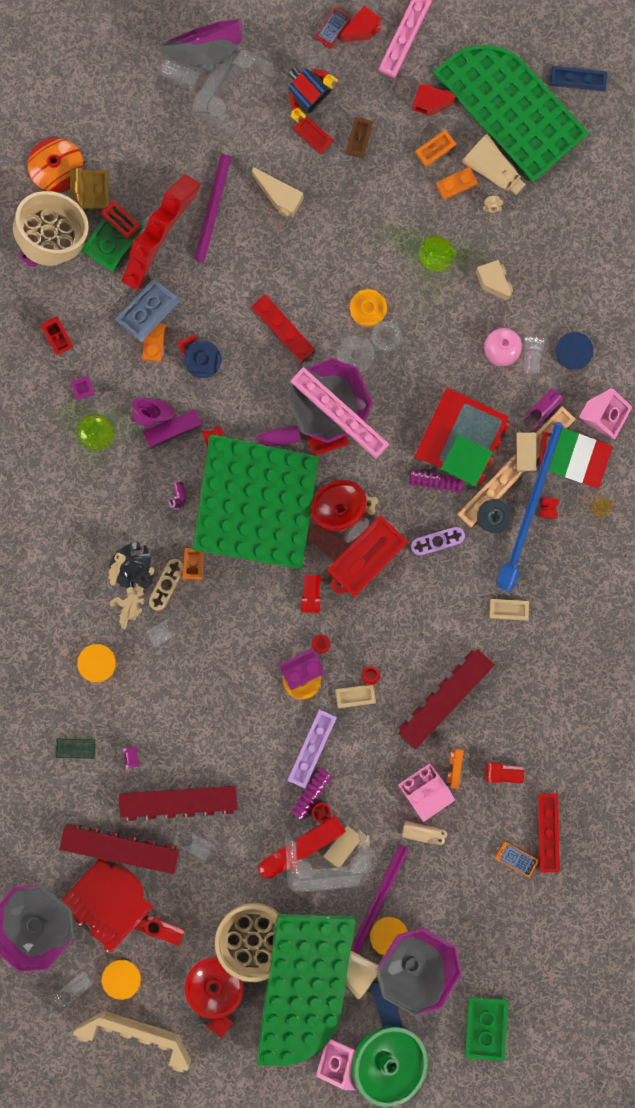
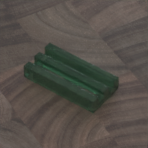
[56,738,96,759]

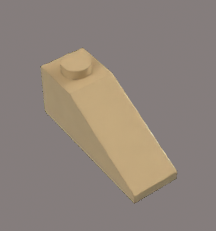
[252,167,304,218]

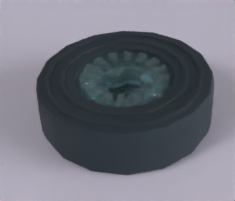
[477,499,512,533]

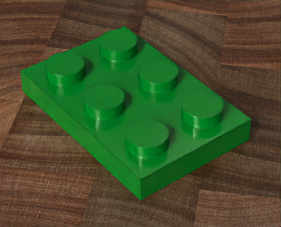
[81,206,145,273]
[465,997,508,1061]

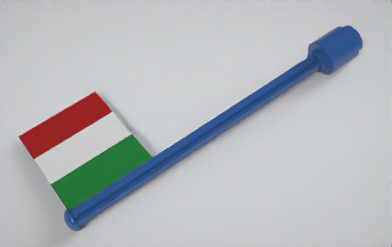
[497,422,613,592]

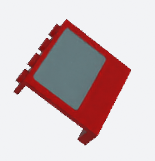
[413,387,510,487]

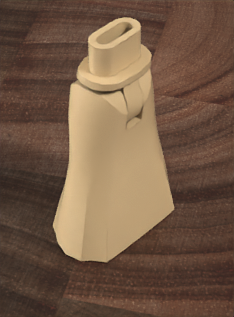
[462,134,526,195]
[346,951,378,999]

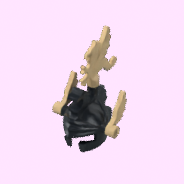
[108,542,154,630]

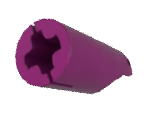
[523,389,563,430]
[256,425,300,446]

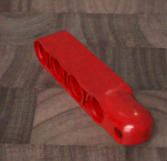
[258,815,346,879]

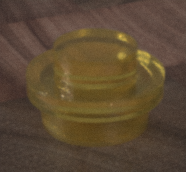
[592,498,611,517]

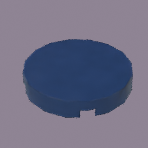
[555,332,594,370]
[184,340,222,378]

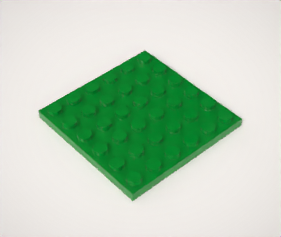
[192,435,318,570]

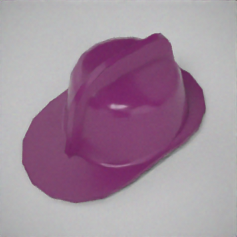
[131,398,174,427]

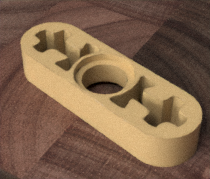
[149,559,183,611]

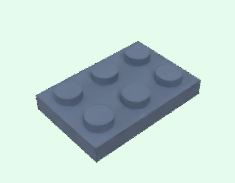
[115,279,180,342]

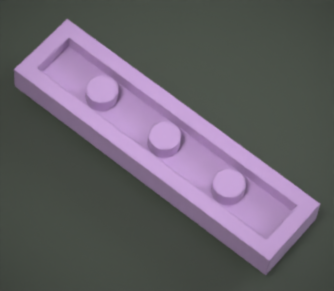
[287,709,337,788]

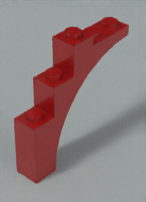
[121,174,201,291]

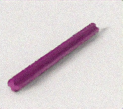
[194,154,231,262]
[351,845,408,954]

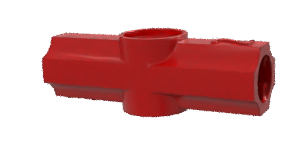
[134,915,185,946]

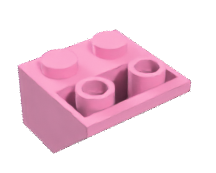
[398,763,455,822]

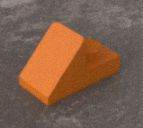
[182,548,204,580]

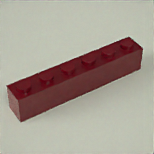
[398,649,495,750]
[119,786,238,821]
[59,823,180,874]

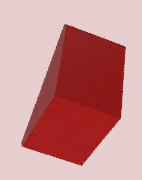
[40,316,73,355]

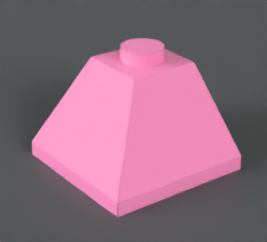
[579,389,632,440]
[316,1039,358,1091]

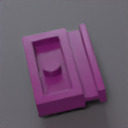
[278,648,325,690]

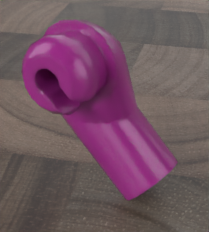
[169,481,187,510]

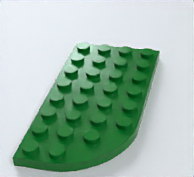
[433,45,589,183]
[256,914,356,1066]

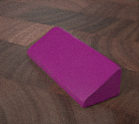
[143,409,203,449]

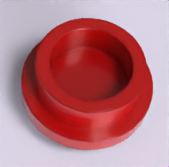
[311,635,331,654]
[361,666,380,685]

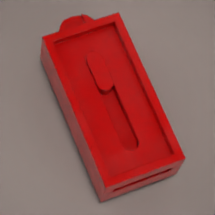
[327,515,408,598]

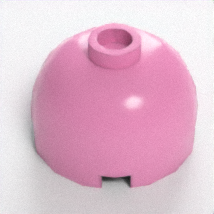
[484,328,522,366]

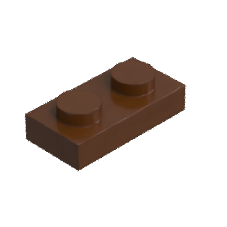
[346,117,373,159]

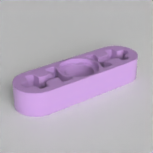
[410,527,465,556]

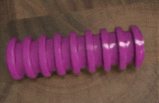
[409,469,463,493]
[290,768,333,820]

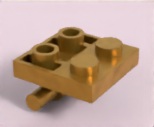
[70,168,109,209]

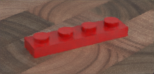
[251,294,315,363]
[538,793,560,873]

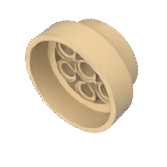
[13,191,88,266]
[215,903,279,982]

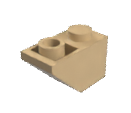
[475,260,513,300]

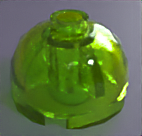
[418,235,457,272]
[77,413,115,452]

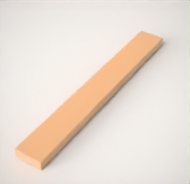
[457,406,575,528]

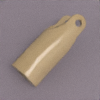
[401,820,447,845]

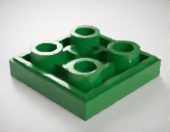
[441,435,493,487]

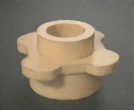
[483,196,503,213]
[365,494,378,515]

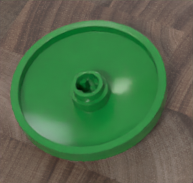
[352,1025,428,1107]

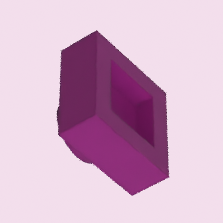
[70,376,95,401]

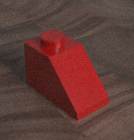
[341,5,382,43]

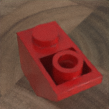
[412,83,456,116]

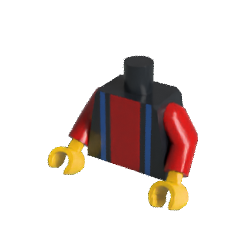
[288,67,338,123]

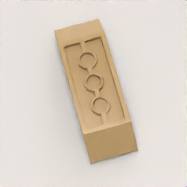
[73,1011,191,1072]

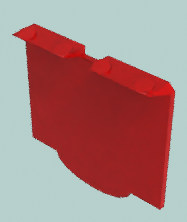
[61,858,154,952]

